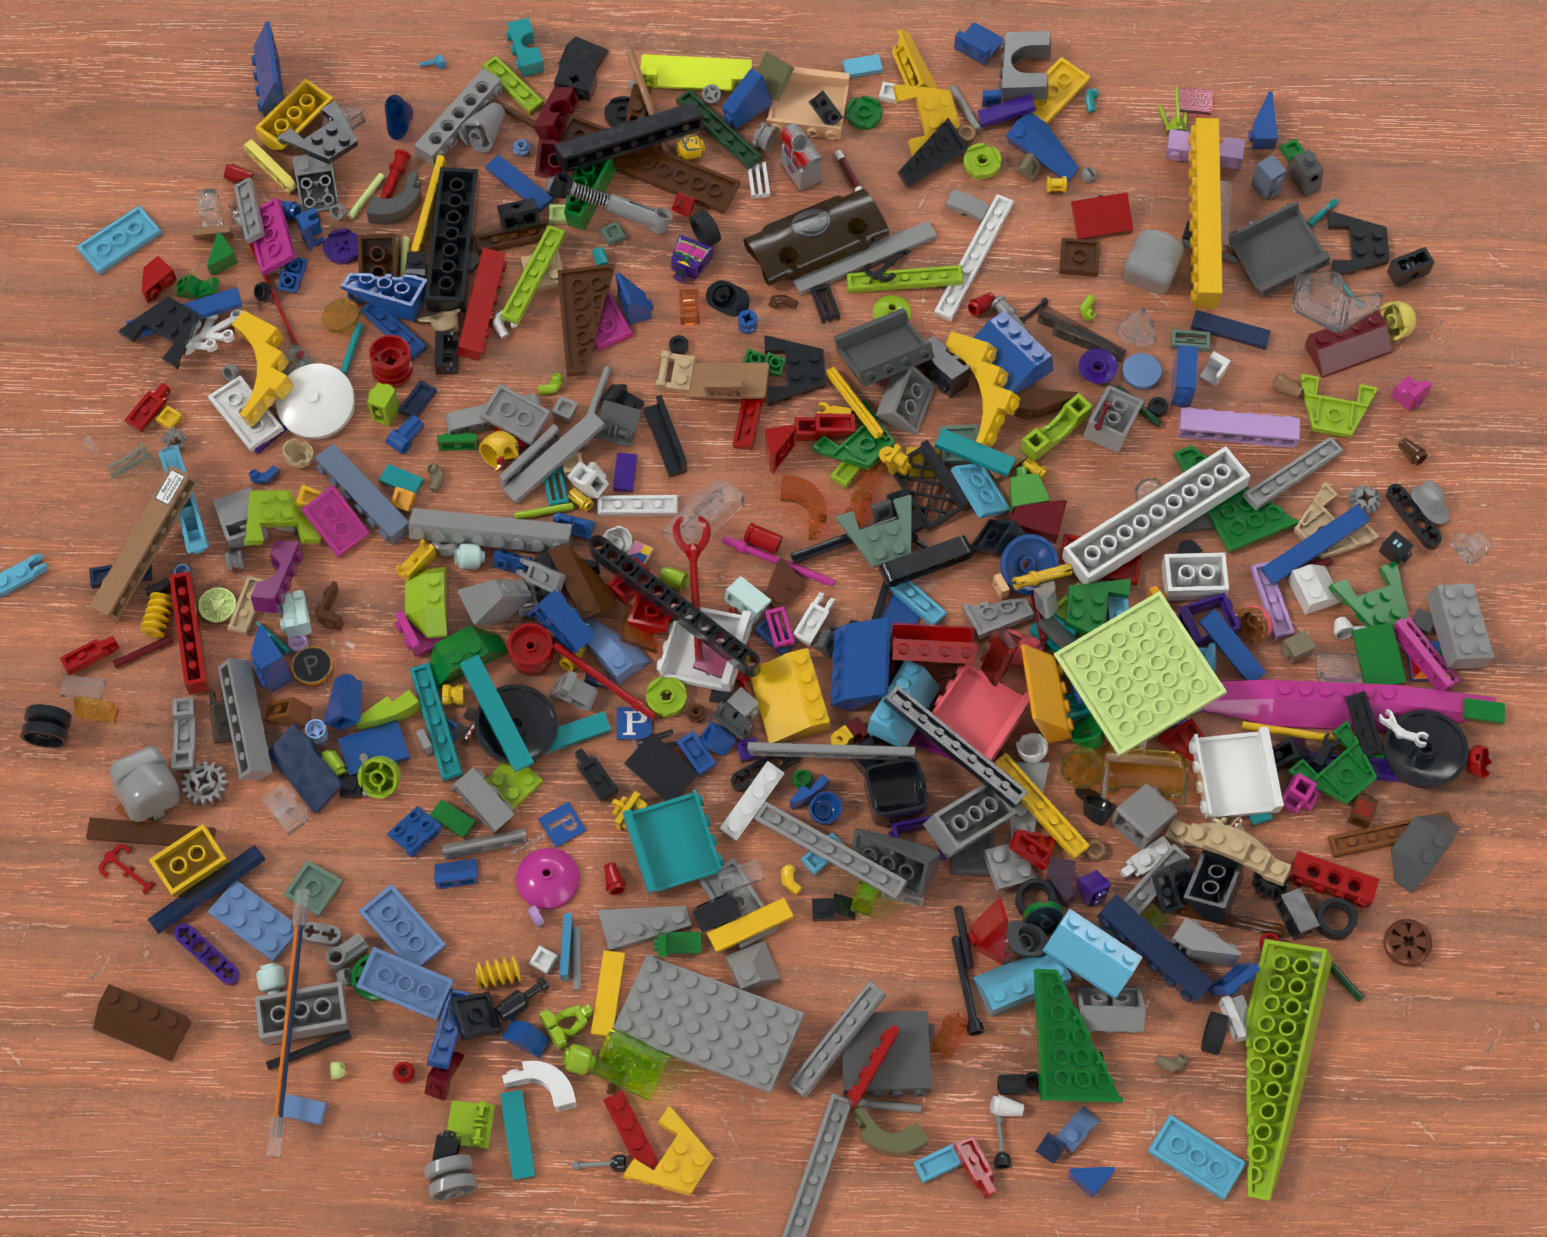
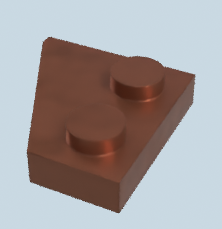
[764,557,807,609]

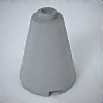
[459,103,505,153]

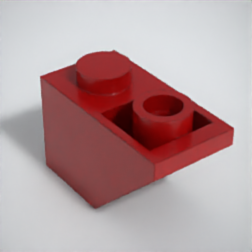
[141,256,177,303]

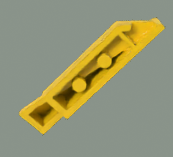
[892,29,938,89]

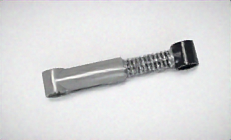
[549,172,673,234]

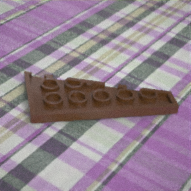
[557,263,615,377]

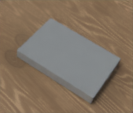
[480,383,551,446]

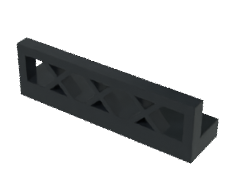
[643,395,688,478]

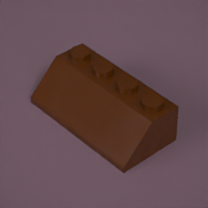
[93,984,191,1062]

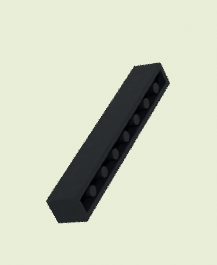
[555,102,704,172]

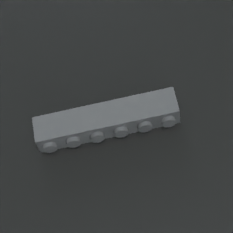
[218,658,272,781]

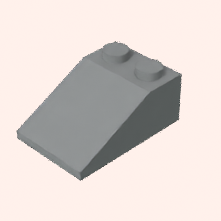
[1083,385,1144,453]

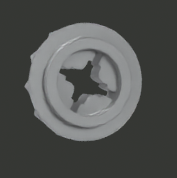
[1349,485,1381,515]

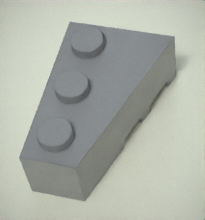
[449,767,515,833]

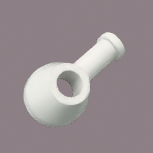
[1334,617,1366,640]

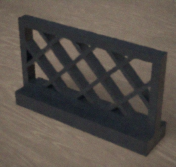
[892,440,971,531]

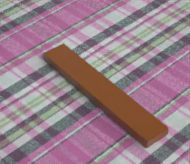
[1327,811,1452,858]

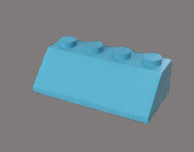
[867,660,940,747]
[1042,909,1142,999]
[973,952,1071,1017]

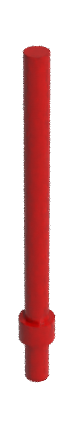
[553,642,657,720]

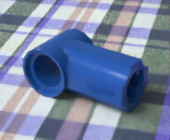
[386,415,424,455]

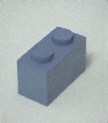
[1251,155,1287,200]

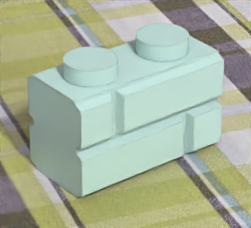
[278,590,312,638]

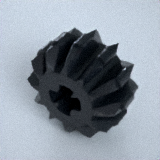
[1252,872,1289,900]

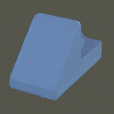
[1056,1106,1100,1154]

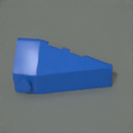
[1006,113,1079,183]
[341,273,427,322]

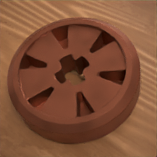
[1383,919,1432,967]

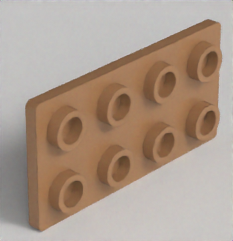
[689,363,770,399]

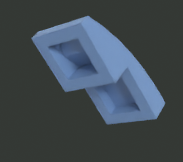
[278,1094,328,1126]

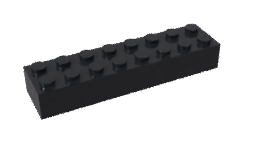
[425,167,480,312]

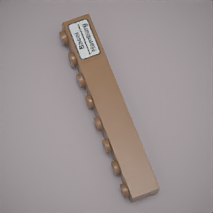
[90,466,199,622]

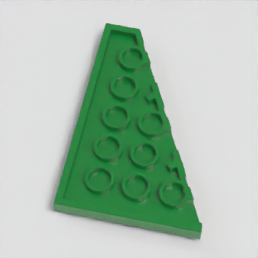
[1173,445,1299,554]
[1034,969,1123,1104]

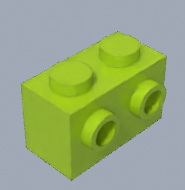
[367,382,400,427]

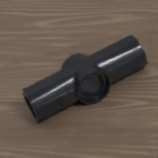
[997,1072,1040,1096]

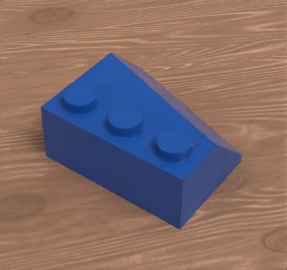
[250,625,292,693]

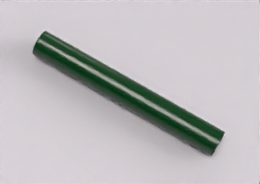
[1115,384,1162,427]
[1330,961,1365,1002]

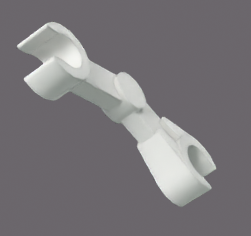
[1379,709,1429,748]

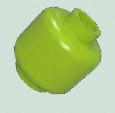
[562,1044,596,1075]

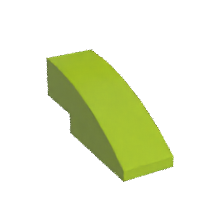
[355,690,421,731]

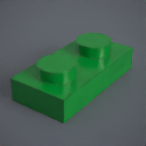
[437,433,479,451]

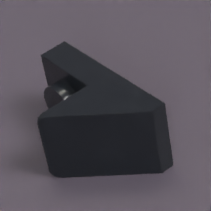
[601,384,644,410]
[812,893,855,922]

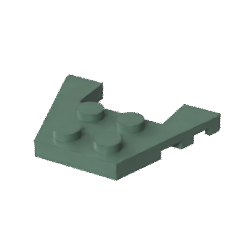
[836,495,911,569]

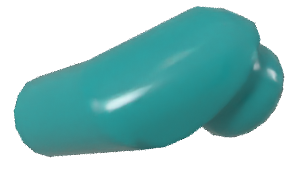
[1085,88,1099,113]

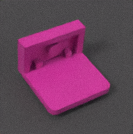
[394,611,450,657]

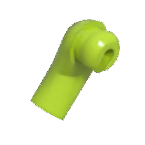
[1079,295,1096,321]
[538,373,563,395]

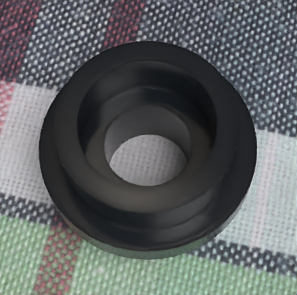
[254,282,272,301]

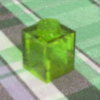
[850,880,879,917]

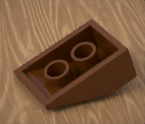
[357,234,400,277]

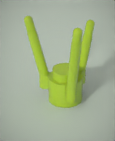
[1158,87,1188,132]

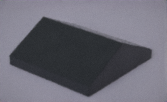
[559,36,609,73]

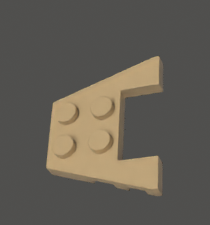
[1294,482,1379,559]

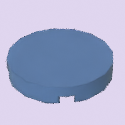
[1122,353,1161,390]

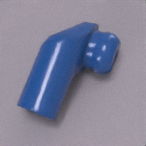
[249,465,280,484]

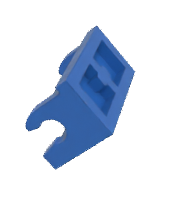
[296,207,325,251]

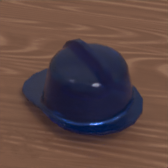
[385,95,414,140]

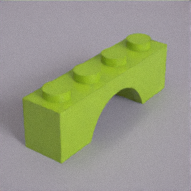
[1020,393,1092,462]

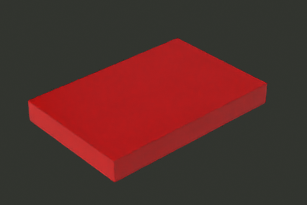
[1071,192,1134,239]

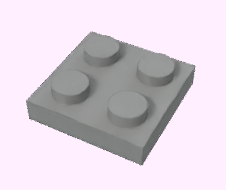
[982,844,1036,892]

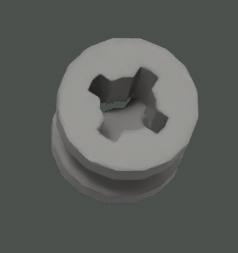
[702,84,721,104]
[224,549,245,572]

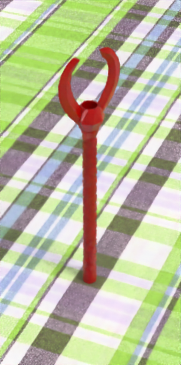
[672,516,711,662]

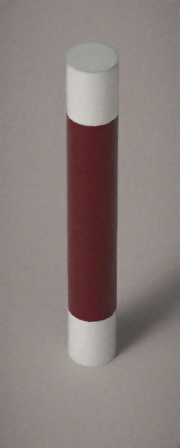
[834,150,862,192]

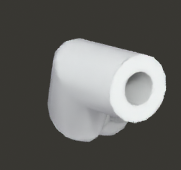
[493,310,509,339]

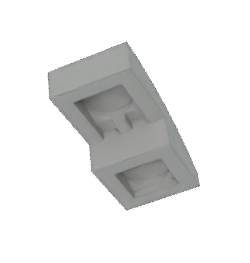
[945,189,989,222]

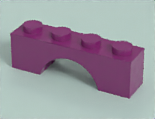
[251,540,303,613]

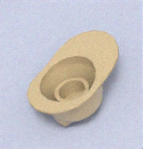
[417,309,460,333]

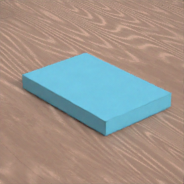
[951,464,1011,518]

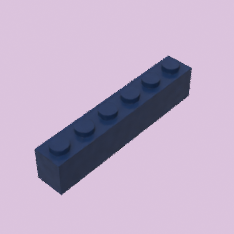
[1096,894,1214,1004]

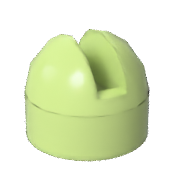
[330,1062,346,1080]

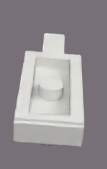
[1120,836,1171,880]

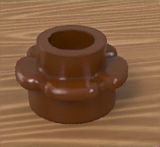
[685,704,706,723]

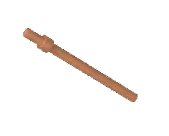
[626,50,670,153]

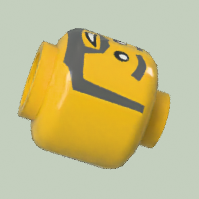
[676,134,705,160]

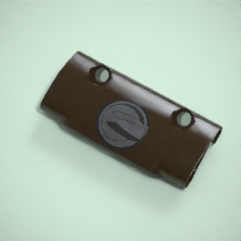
[743,189,890,286]

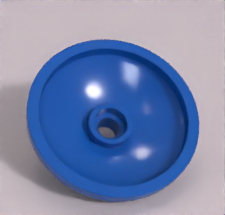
[1000,534,1059,595]

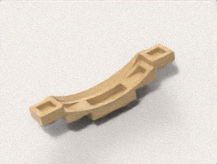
[1165,819,1292,886]

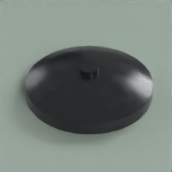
[474,684,558,766]
[1383,710,1469,789]

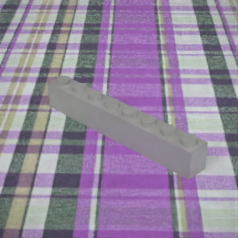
[408,508,572,553]

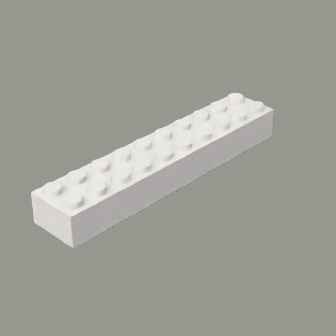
[1062,446,1251,584]

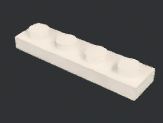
[719,761,784,841]

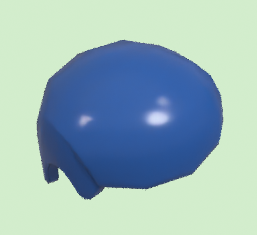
[809,792,842,825]

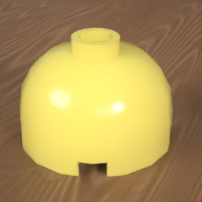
[1380,301,1417,340]

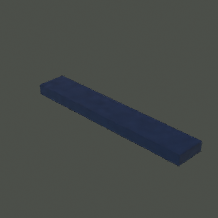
[148,845,266,934]

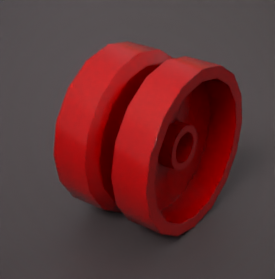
[508,623,554,675]

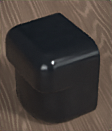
[864,758,928,826]

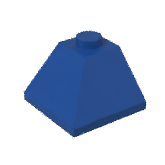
[616,272,654,325]

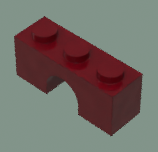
[533,87,580,140]

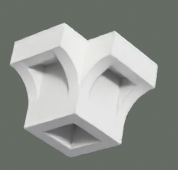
[567,462,609,498]

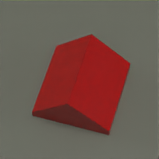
[765,425,796,474]

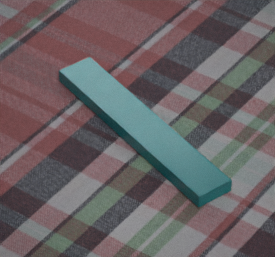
[459,655,534,773]
[409,662,463,782]

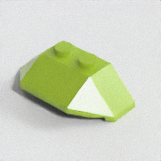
[405,567,447,638]

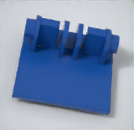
[387,806,442,858]

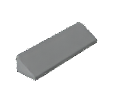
[442,828,528,860]

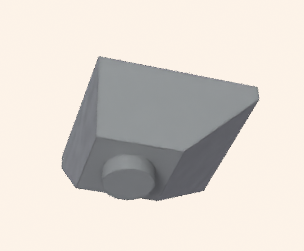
[725,941,781,992]

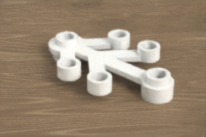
[185,309,242,355]

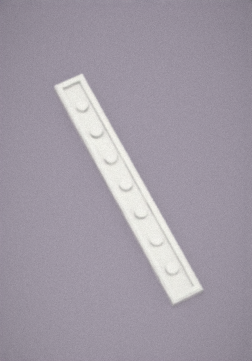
[934,194,1014,322]

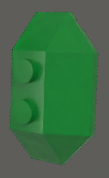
[429,625,509,689]

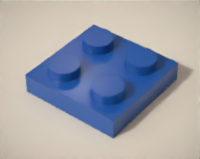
[1208,962,1261,996]

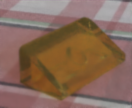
[74,696,119,724]

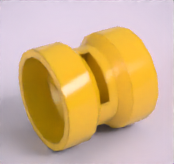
[442,685,465,705]

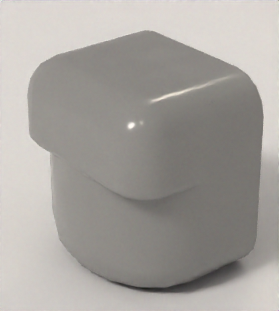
[1123,229,1184,295]
[109,746,180,822]

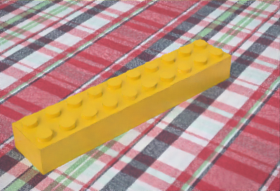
[1188,118,1222,309]

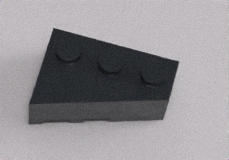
[918,336,971,398]

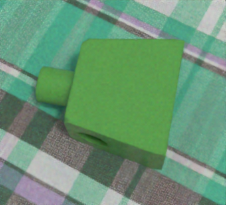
[1009,466,1050,513]

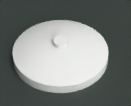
[276,364,355,440]

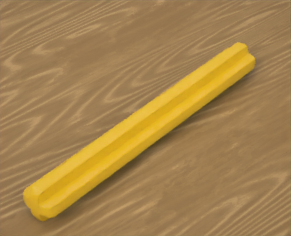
[826,367,884,439]

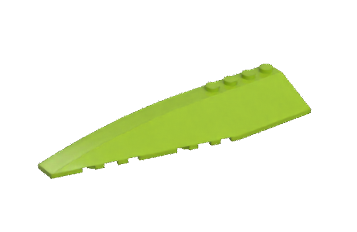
[1246,939,1333,1202]

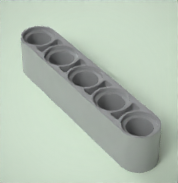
[445,394,541,435]

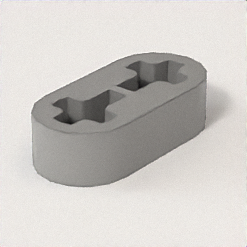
[302,922,342,947]

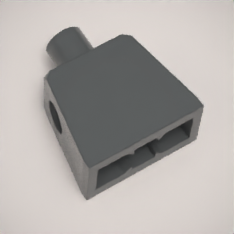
[1286,150,1323,197]

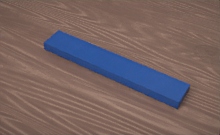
[126,287,243,339]
[1261,504,1370,585]

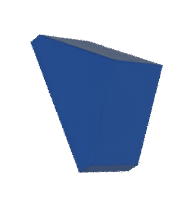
[502,1019,550,1059]
[1068,1167,1115,1199]

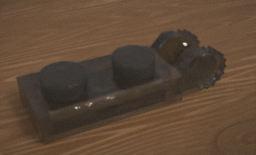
[209,689,232,744]

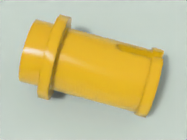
[1022,458,1048,481]
[568,488,594,512]

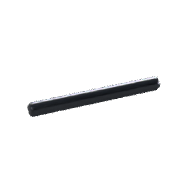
[791,516,898,564]

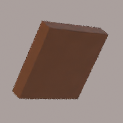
[1059,238,1100,277]

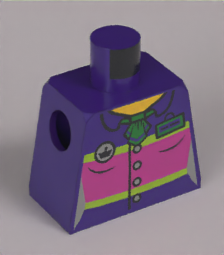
[671,235,713,282]

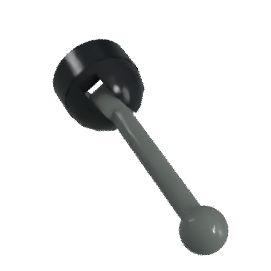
[994,1116,1012,1169]
[572,1154,626,1173]

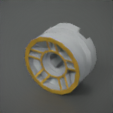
[752,122,778,152]

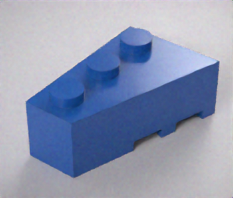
[526,589,596,654]

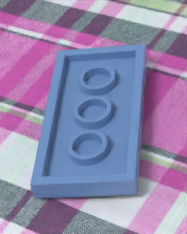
[208,880,300,963]
[358,884,446,967]
[356,947,453,1021]

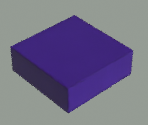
[736,737,761,763]

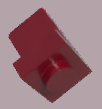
[424,1051,464,1101]

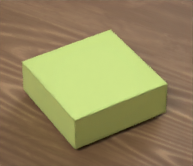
[549,204,567,224]

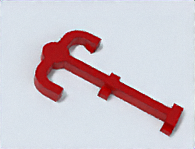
[99,844,155,895]

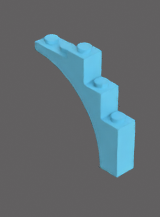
[159,444,210,554]

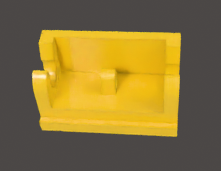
[395,539,437,581]

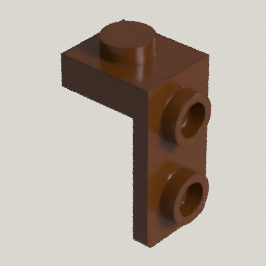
[315,581,344,631]

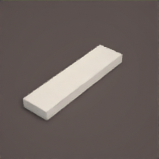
[598,495,678,517]

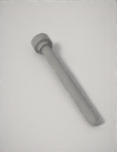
[582,366,611,448]

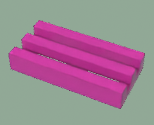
[764,606,795,650]

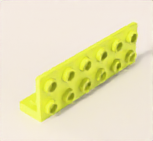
[640,54,752,92]

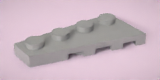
[1009,762,1050,842]
[598,906,692,951]

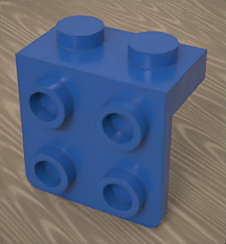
[954,23,1003,66]

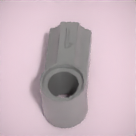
[326,933,369,972]

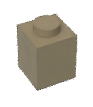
[1281,630,1316,665]

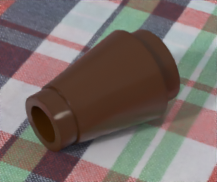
[1398,438,1428,466]

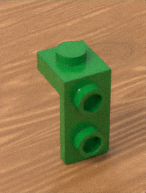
[653,931,701,957]

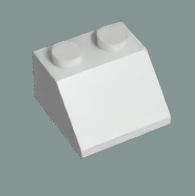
[1288,564,1342,615]

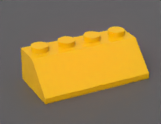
[255,78,334,150]

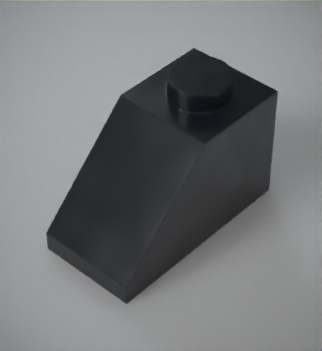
[406,252,429,298]
[1272,737,1312,771]

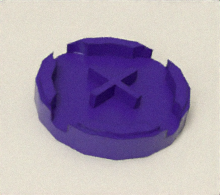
[323,229,358,265]

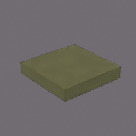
[757,51,794,102]

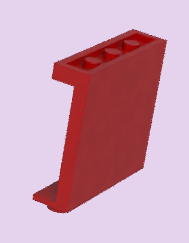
[891,622,977,664]

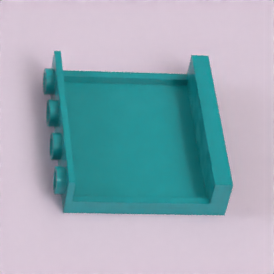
[623,789,724,895]

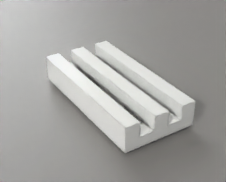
[748,162,770,199]

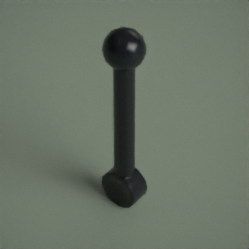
[1019,298,1049,324]

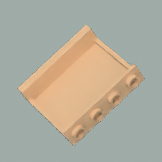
[767,67,850,140]

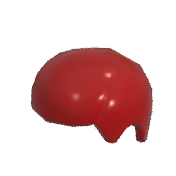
[1465,745,1492,779]

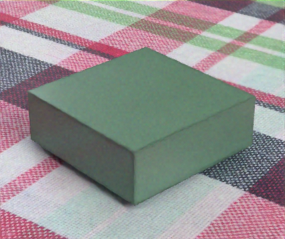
[600,221,626,246]

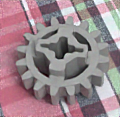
[181,761,229,807]

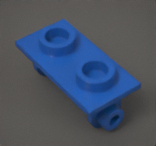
[553,512,596,540]
[493,549,535,573]

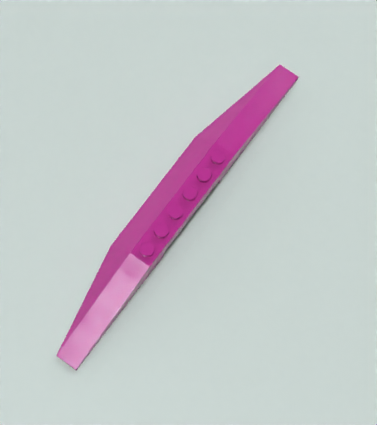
[1202,680,1496,732]

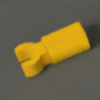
[817,402,852,414]

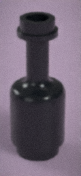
[495,977,550,1022]

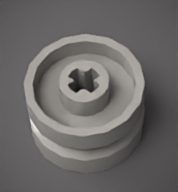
[423,1154,478,1201]

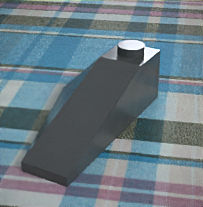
[851,828,941,899]

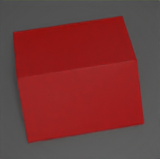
[627,593,677,634]

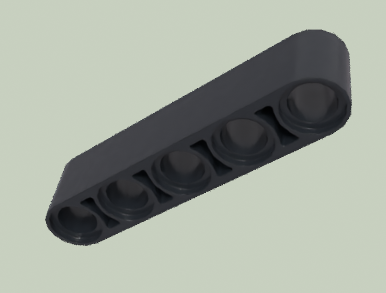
[878,535,974,587]

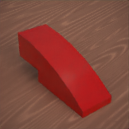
[793,413,855,442]

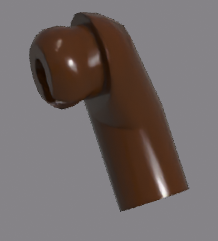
[769,295,798,310]

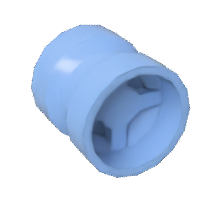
[305,719,329,746]

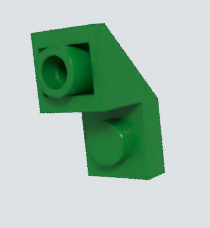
[175,274,220,300]

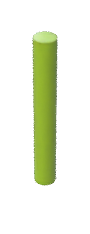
[514,502,574,519]

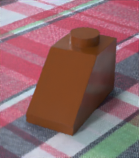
[264,697,313,727]

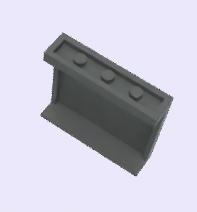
[1228,201,1330,299]
[833,308,934,387]
[841,1011,932,1098]

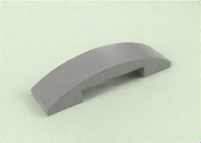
[171,697,196,770]

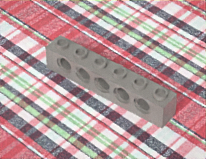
[414,69,502,166]

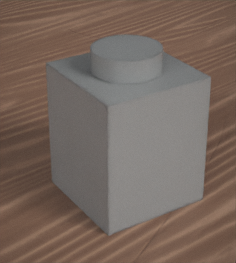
[727,687,759,721]

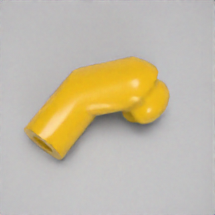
[781,864,803,896]

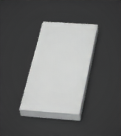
[207,376,284,452]

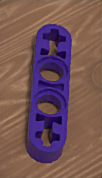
[174,923,240,986]

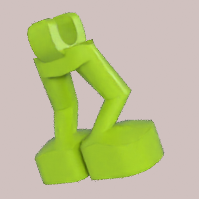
[539,1004,593,1050]

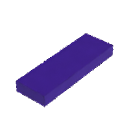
[978,94,1036,128]

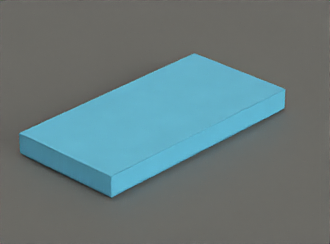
[76,205,162,275]
[1147,1115,1247,1201]

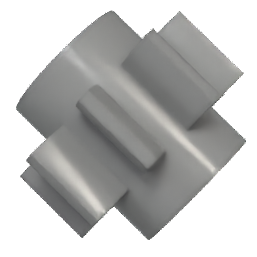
[160,426,187,448]

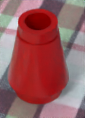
[224,163,253,182]
[967,292,996,317]
[604,862,626,896]

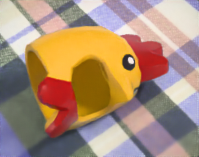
[479,427,526,472]

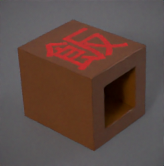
[1347,794,1379,829]

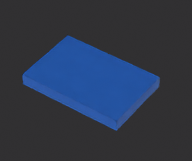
[338,720,410,776]

